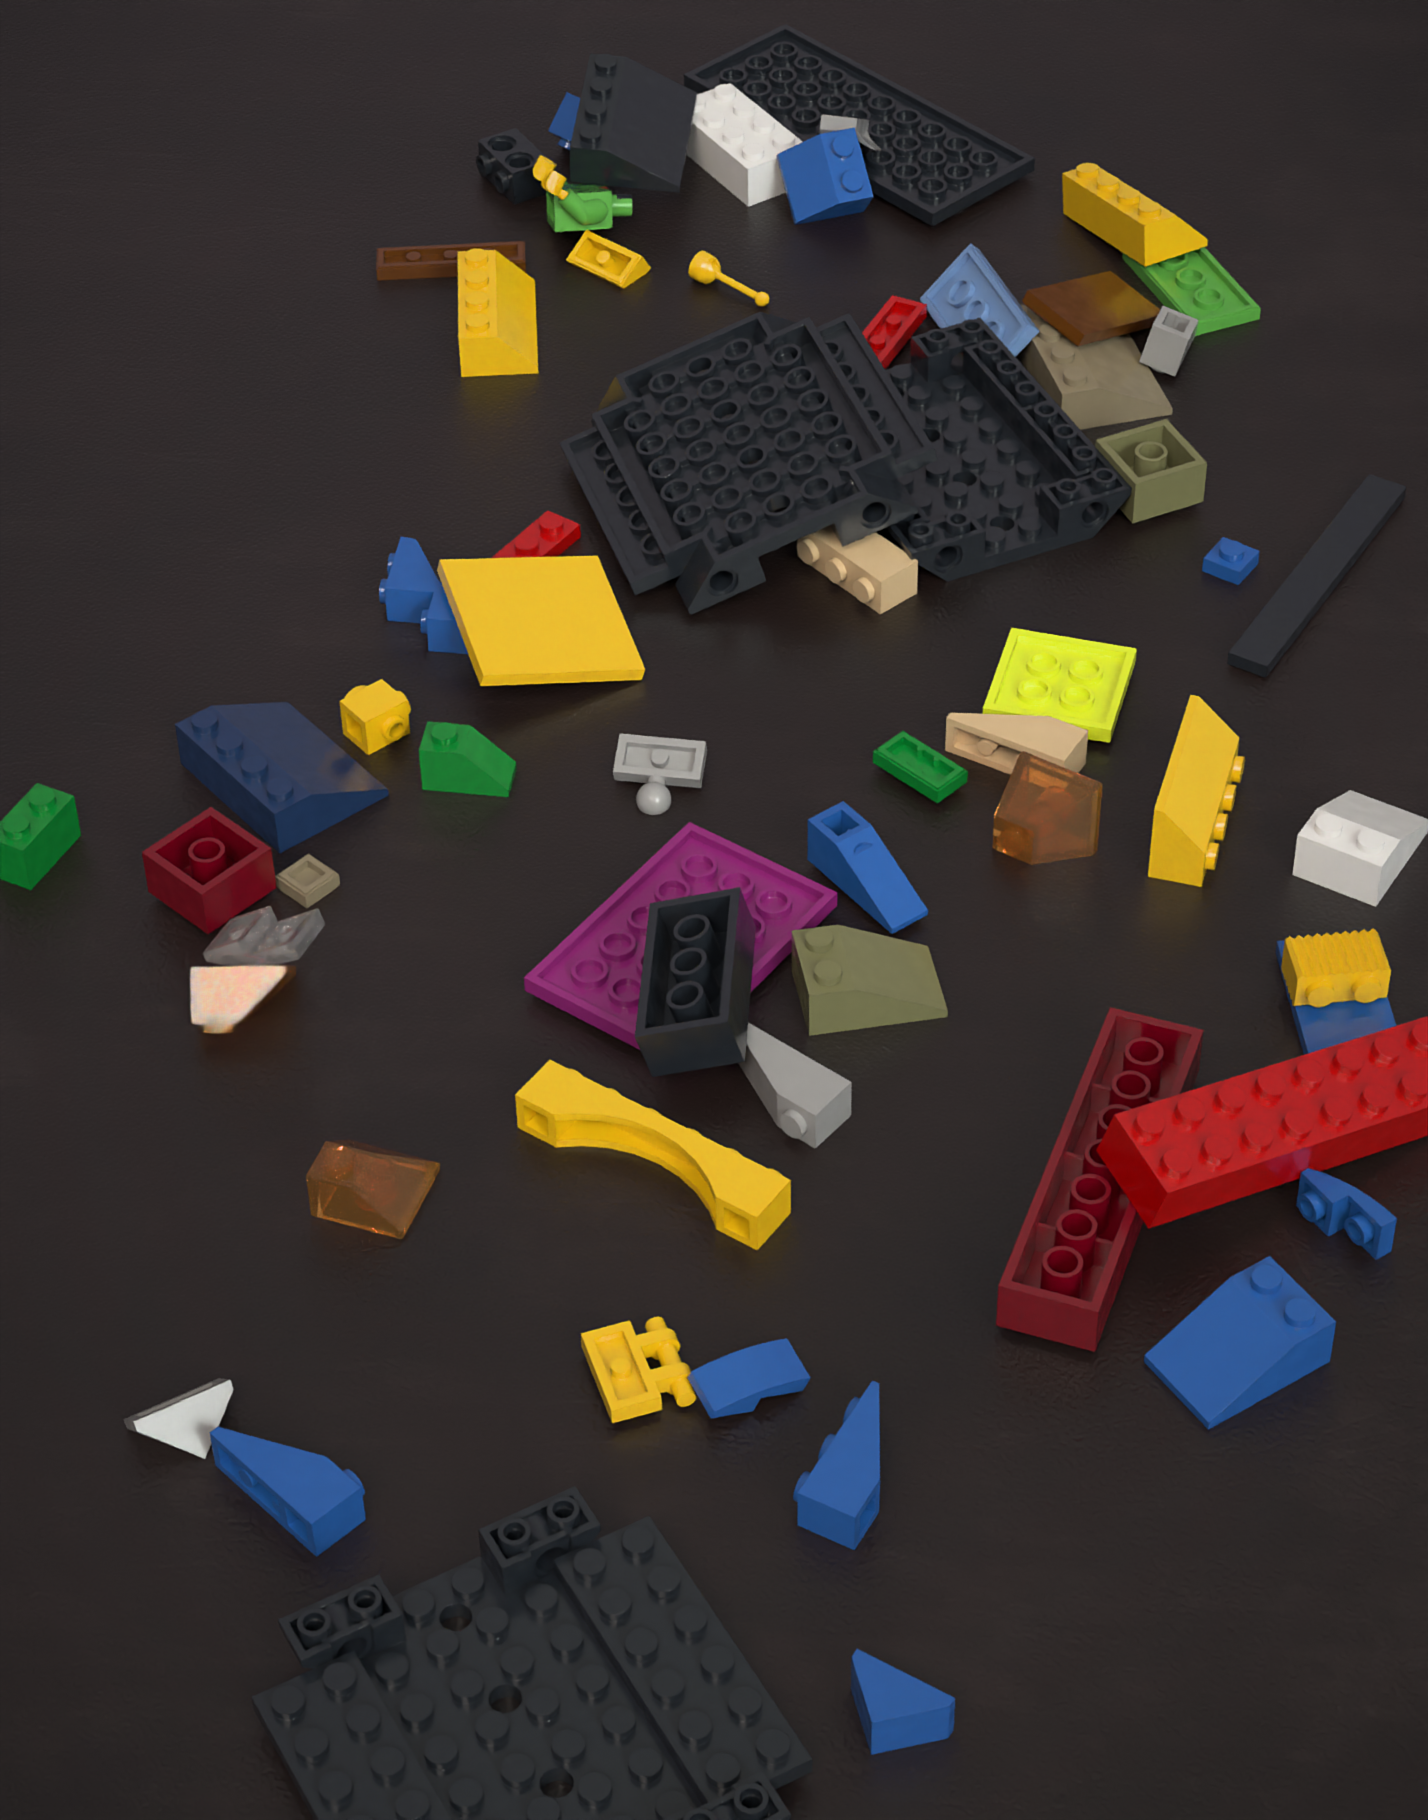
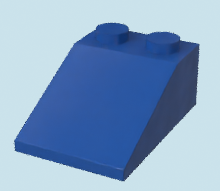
[1144,1256,1336,1430]

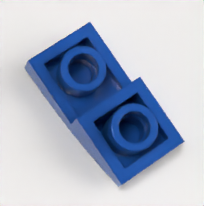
[1296,1168,1397,1260]
[688,1338,811,1418]

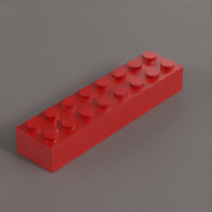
[1096,1016,1428,1229]

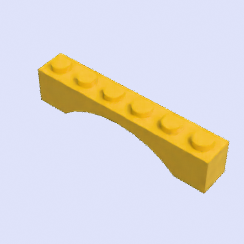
[515,1060,791,1251]

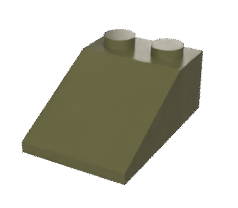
[792,925,948,1036]

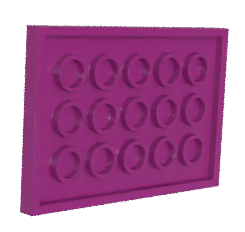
[524,822,838,1050]

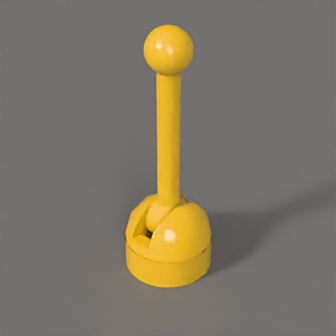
[688,250,769,307]

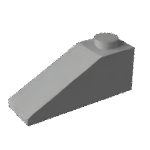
[738,1023,852,1148]

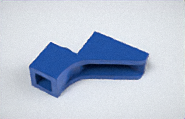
[379,537,468,654]

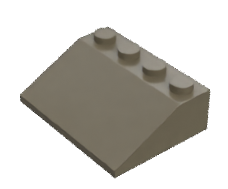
[1018,305,1173,430]

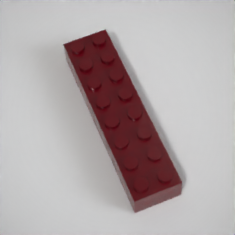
[996,1007,1204,1352]

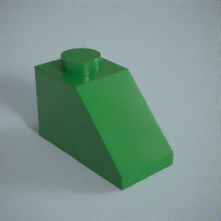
[419,721,517,797]

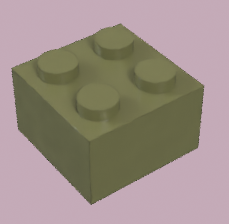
[1095,419,1207,523]

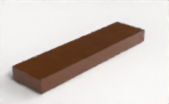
[376,241,526,281]

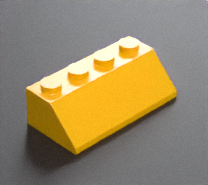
[1062,163,1208,267]
[458,248,538,377]
[1148,695,1245,887]

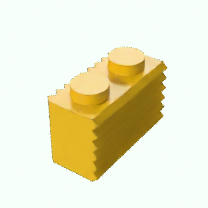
[1281,928,1391,1007]

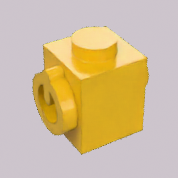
[339,679,411,755]

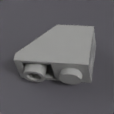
[1139,306,1199,377]

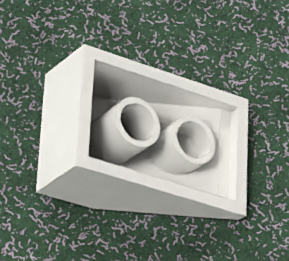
[1292,790,1428,907]

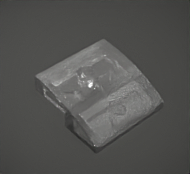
[203,906,325,967]

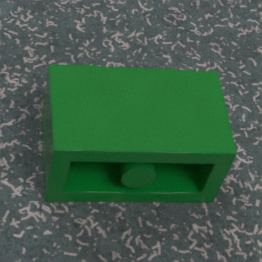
[0,783,81,890]

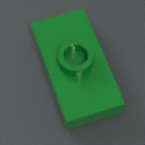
[873,731,968,804]

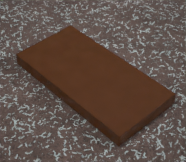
[1022,271,1160,346]

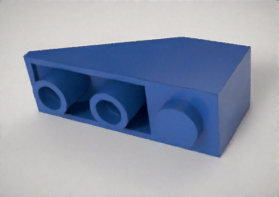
[807,801,928,934]
[793,1381,880,1550]

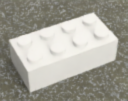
[686,83,802,207]

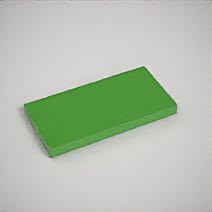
[1122,247,1261,336]

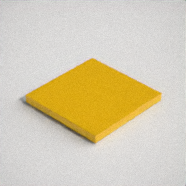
[437,556,645,686]

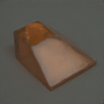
[993,751,1103,865]
[190,965,296,1033]
[306,1140,440,1239]

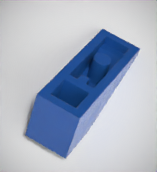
[210,1427,366,1557]

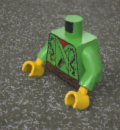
[533,155,632,232]

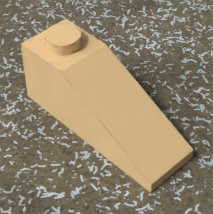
[945,713,1088,794]

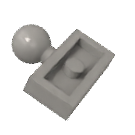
[613,734,707,815]

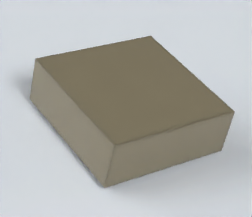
[275,853,340,908]

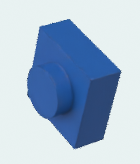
[1202,537,1260,585]

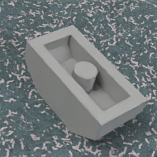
[820,115,881,151]

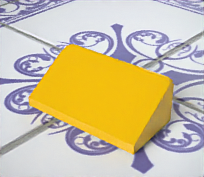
[566,230,651,289]

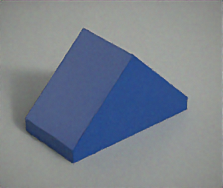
[851,1649,955,1755]

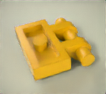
[581,1317,696,1423]

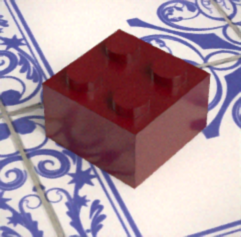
[142,807,277,934]

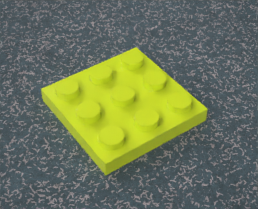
[983,628,1137,743]

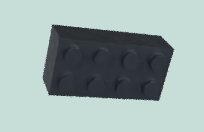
[635,887,756,1077]

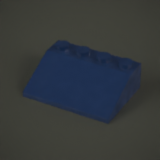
[175,702,389,854]

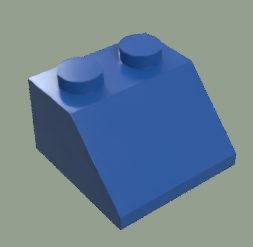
[776,127,874,225]

